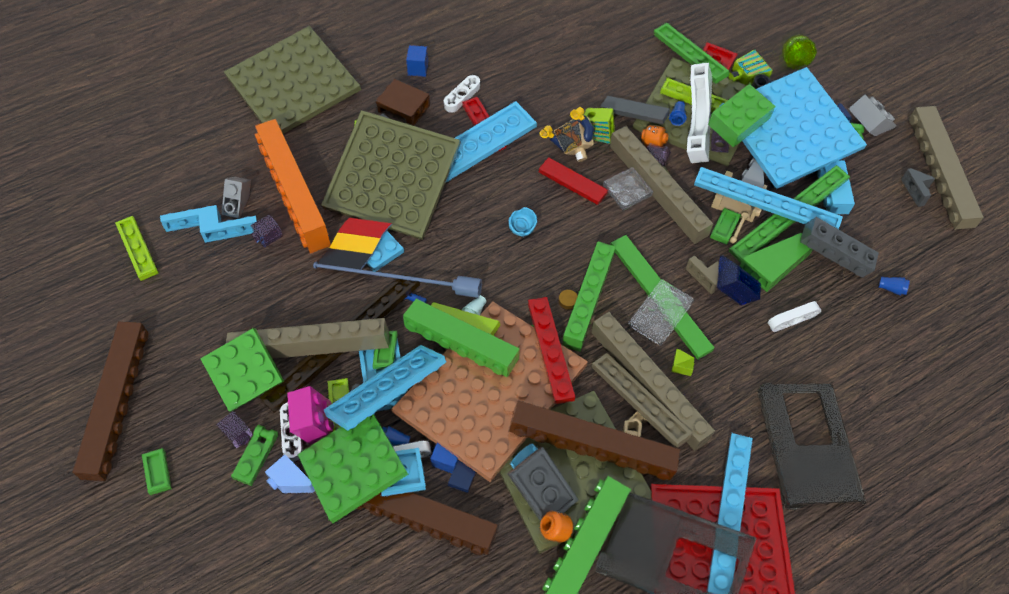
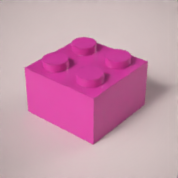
[288,386,334,444]

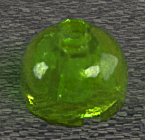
[782,35,817,69]

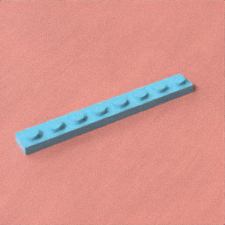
[694,167,843,229]
[706,433,753,594]

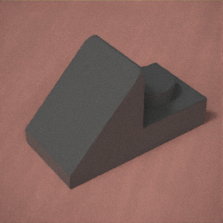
[901,168,935,207]

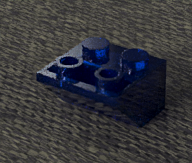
[717,255,761,306]

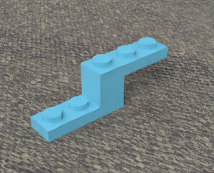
[160,205,260,243]

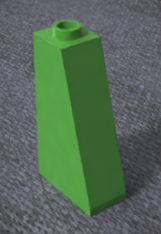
[739,233,813,292]

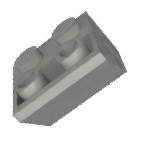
[849,95,897,136]

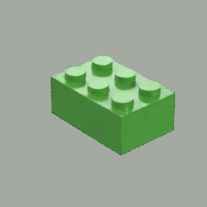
[708,84,776,148]

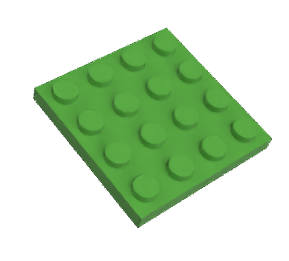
[297,414,409,523]

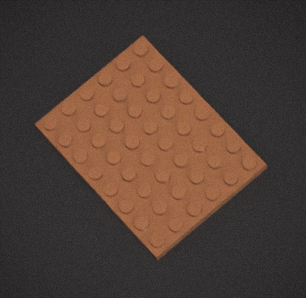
[392,301,588,482]

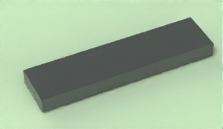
[600,95,670,124]

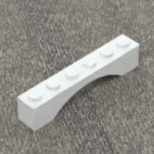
[687,63,712,163]

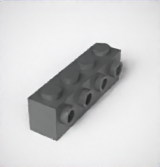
[800,217,879,278]

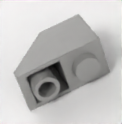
[221,176,251,218]

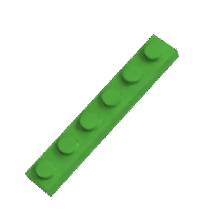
[654,23,729,84]

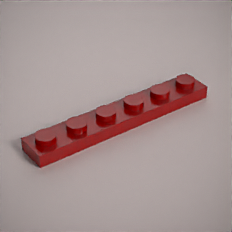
[528,297,575,404]

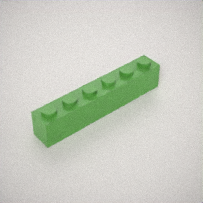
[562,242,616,352]
[403,299,520,377]
[542,476,631,594]

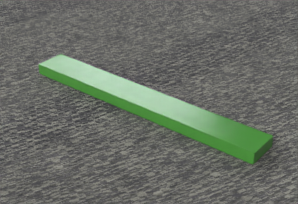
[729,165,850,263]
[610,235,714,360]

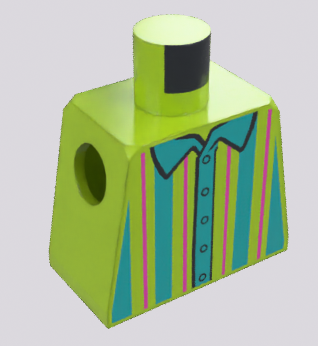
[728,50,773,85]
[584,108,615,144]

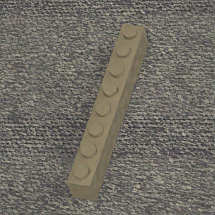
[909,106,984,230]
[610,126,713,244]
[591,312,715,451]
[226,318,389,359]

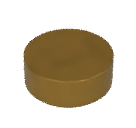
[559,290,578,309]

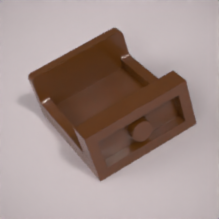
[376,79,430,126]

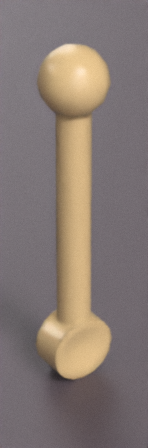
[730,212,749,244]

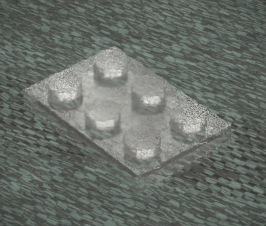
[628,279,694,346]

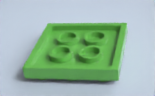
[201,328,284,412]

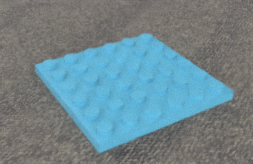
[720,67,867,189]

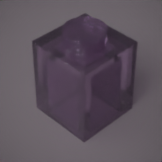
[250,214,283,247]
[216,411,253,449]

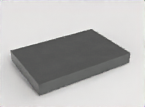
[507,447,579,522]

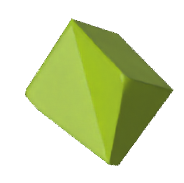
[671,349,694,376]

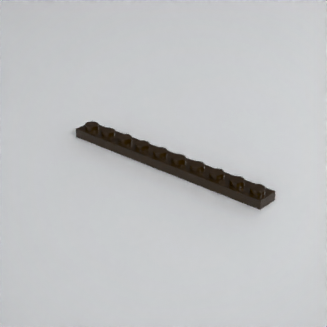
[259,271,420,413]

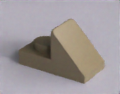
[686,255,719,295]

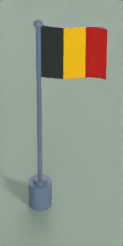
[313,218,482,298]

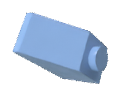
[265,455,315,493]

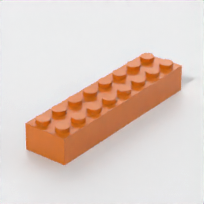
[254,119,331,254]

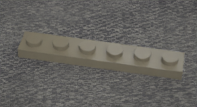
[592,353,693,448]

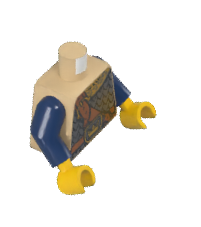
[540,107,594,162]

